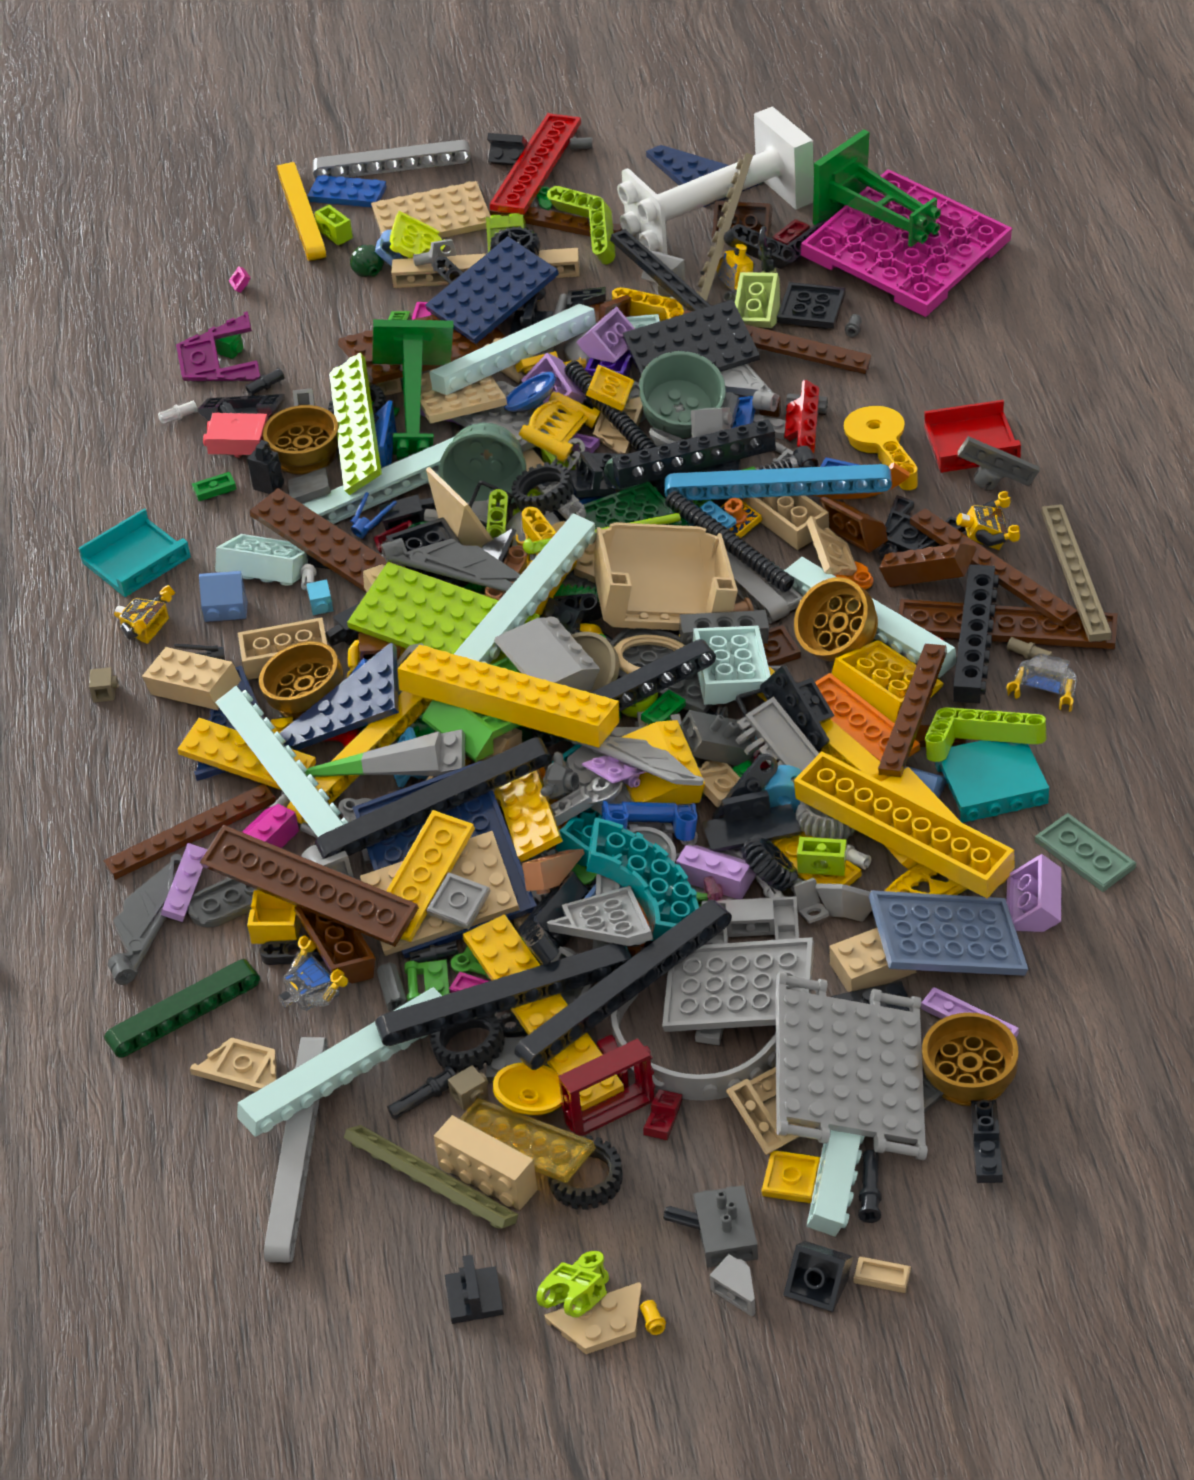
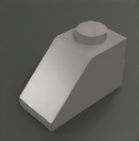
[709,1254,755,1317]

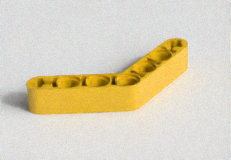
[612,287,684,321]
[522,507,569,615]

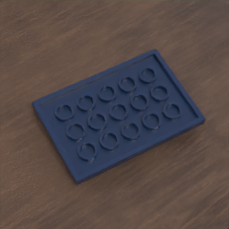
[425,237,559,344]

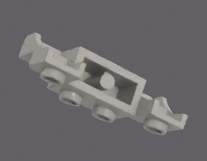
[702,896,799,943]

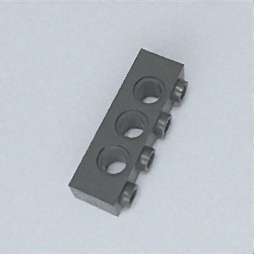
[679,610,769,645]

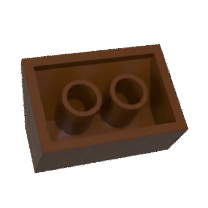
[712,201,773,238]
[821,497,888,553]

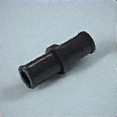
[245,368,285,396]
[409,940,459,963]

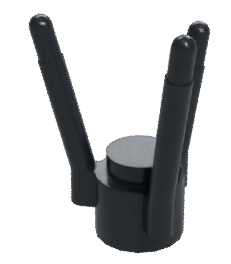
[174,644,225,660]

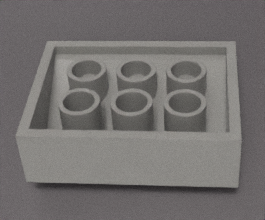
[494,617,600,691]

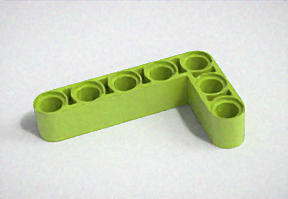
[925,707,1047,762]

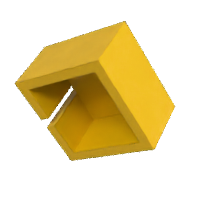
[247,890,301,944]

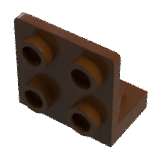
[588,295,632,323]

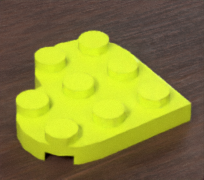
[390,211,446,259]

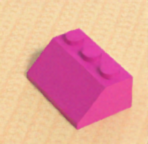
[242,804,299,848]

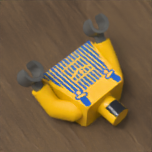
[700,244,754,303]

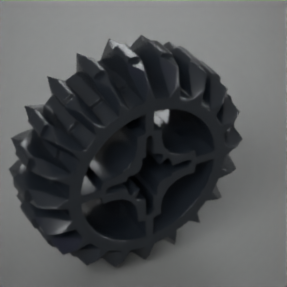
[490,226,541,256]
[741,835,798,891]

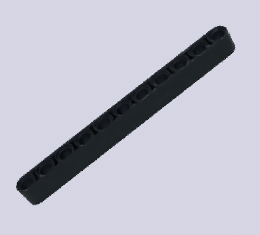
[315,737,552,859]
[514,900,732,1070]
[375,943,632,1046]

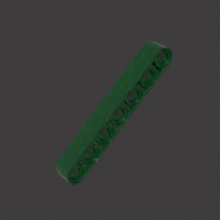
[104,959,260,1058]

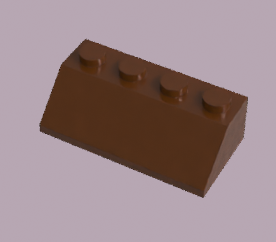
[879,543,976,587]
[294,906,375,984]

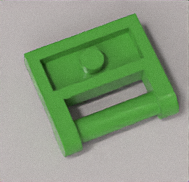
[404,960,450,1002]

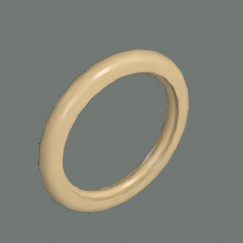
[614,635,685,674]

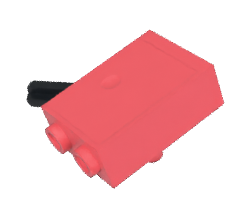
[203,401,268,458]

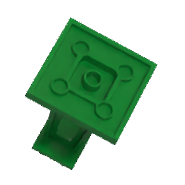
[813,129,941,247]
[372,319,453,461]

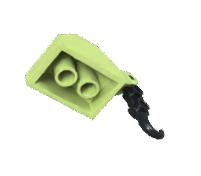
[735,226,780,328]

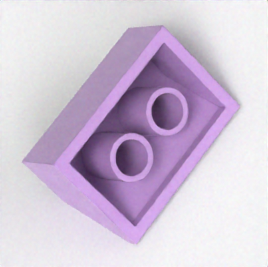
[576,307,635,363]
[522,353,586,414]
[676,845,756,899]
[1007,854,1061,932]

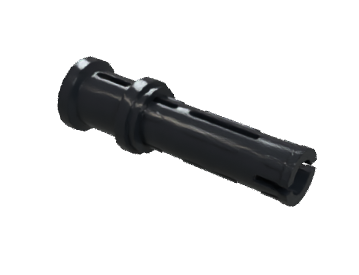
[387,1066,456,1120]
[858,1150,882,1223]

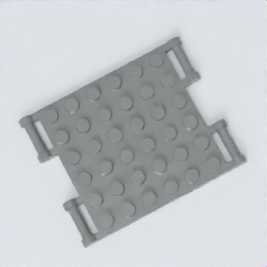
[776,972,928,1160]

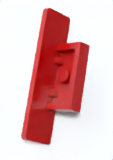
[784,380,819,453]

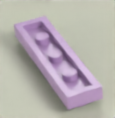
[161,843,208,922]
[921,987,1019,1038]

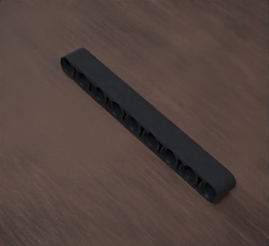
[531,639,716,747]

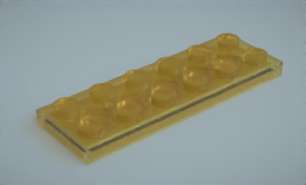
[460,1098,596,1183]

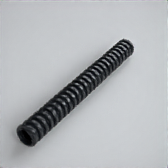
[564,360,657,451]
[665,491,794,593]

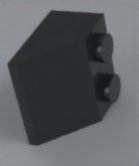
[783,1240,854,1312]

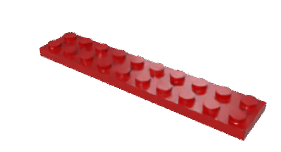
[489,113,581,215]

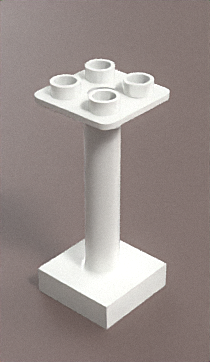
[617,106,814,255]

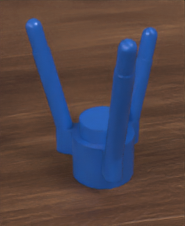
[350,492,397,539]

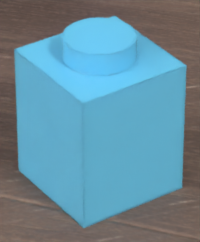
[306,580,334,615]

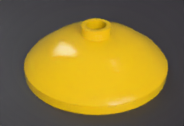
[493,1062,562,1116]

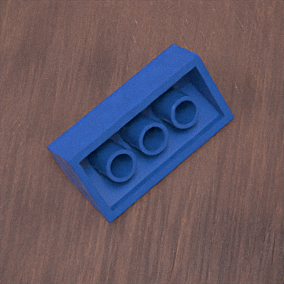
[375,401,397,469]

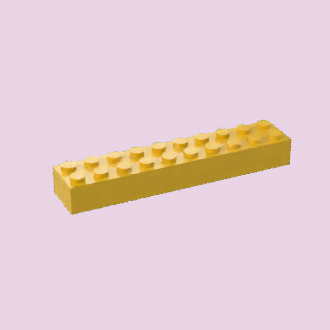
[398,645,619,748]
[794,751,1015,899]

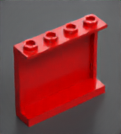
[924,400,1021,473]

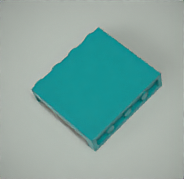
[78,508,191,597]
[935,740,1049,823]

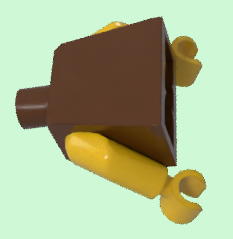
[347,632,406,678]

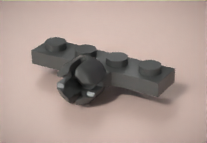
[957,436,1040,491]

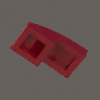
[643,1089,683,1140]

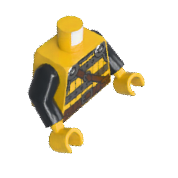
[956,491,1020,550]
[114,585,175,644]

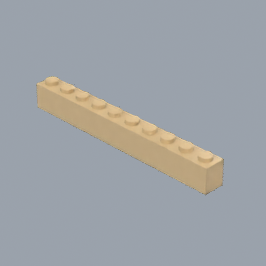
[391,248,580,288]

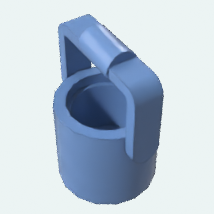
[375,229,403,267]

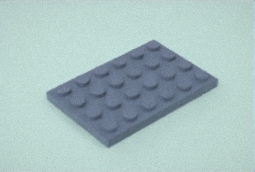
[869,890,1028,976]

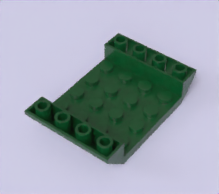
[575,482,689,529]

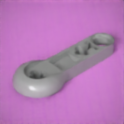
[550,776,623,826]

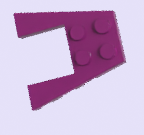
[176,311,261,381]

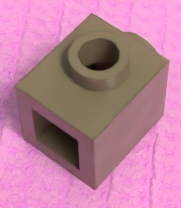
[89,667,119,703]
[448,1065,488,1110]

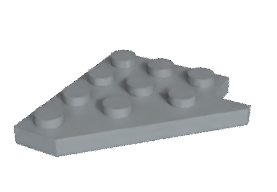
[547,886,653,946]

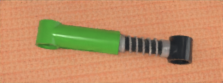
[693,446,819,507]

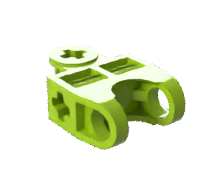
[537,1251,609,1318]

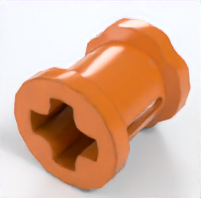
[724,498,747,525]

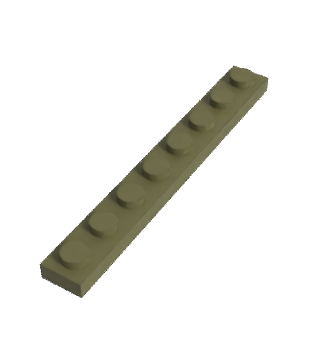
[344,1125,519,1229]

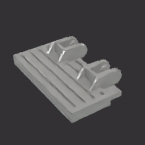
[736,697,819,783]

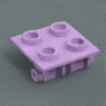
[582,755,646,788]

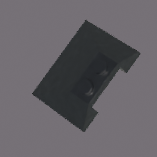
[198,394,285,421]

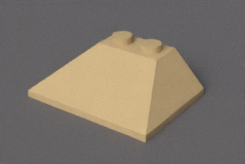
[426,467,493,548]
[726,1067,816,1155]

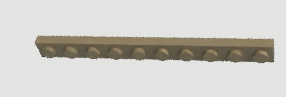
[696,152,753,301]
[1041,504,1111,642]

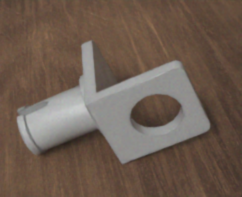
[413,239,457,272]
[790,878,829,923]

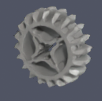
[796,802,855,839]

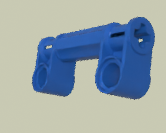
[601,801,698,841]

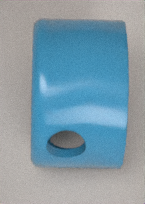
[762,765,802,813]

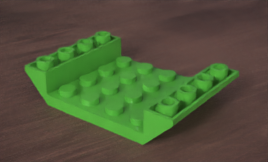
[422,657,521,762]

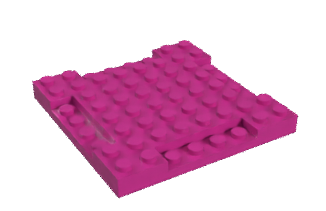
[801,169,1012,317]

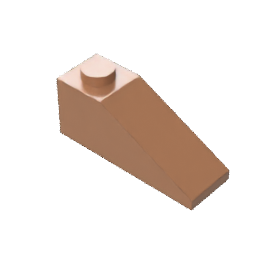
[522,849,584,894]

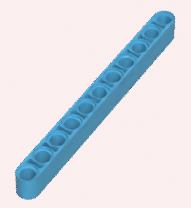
[665,464,892,500]

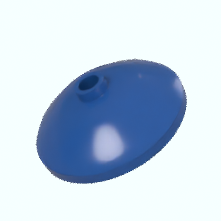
[504,372,556,412]

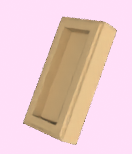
[854,1256,911,1293]

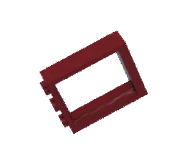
[558,1038,655,1139]

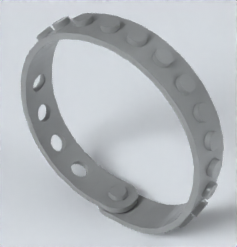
[611,939,776,1101]

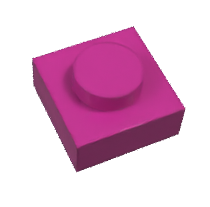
[229,266,251,293]

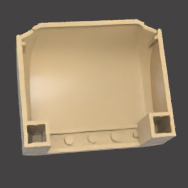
[594,522,738,631]

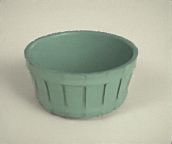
[639,351,726,439]
[439,423,527,504]

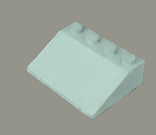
[215,534,308,586]
[693,626,771,705]

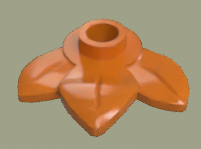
[834,561,873,590]

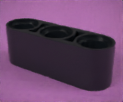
[553,593,603,622]

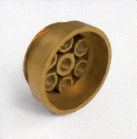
[263,405,338,474]
[794,577,878,661]
[259,641,343,720]
[922,1012,1018,1106]

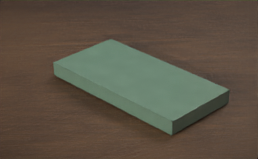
[1035,813,1136,892]

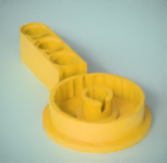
[844,406,918,490]

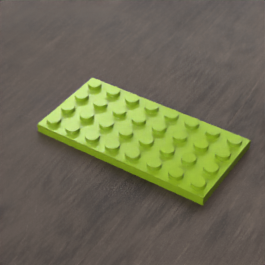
[347,562,540,665]

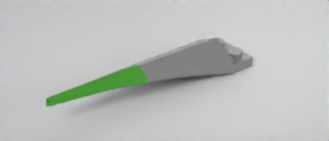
[305,729,465,777]

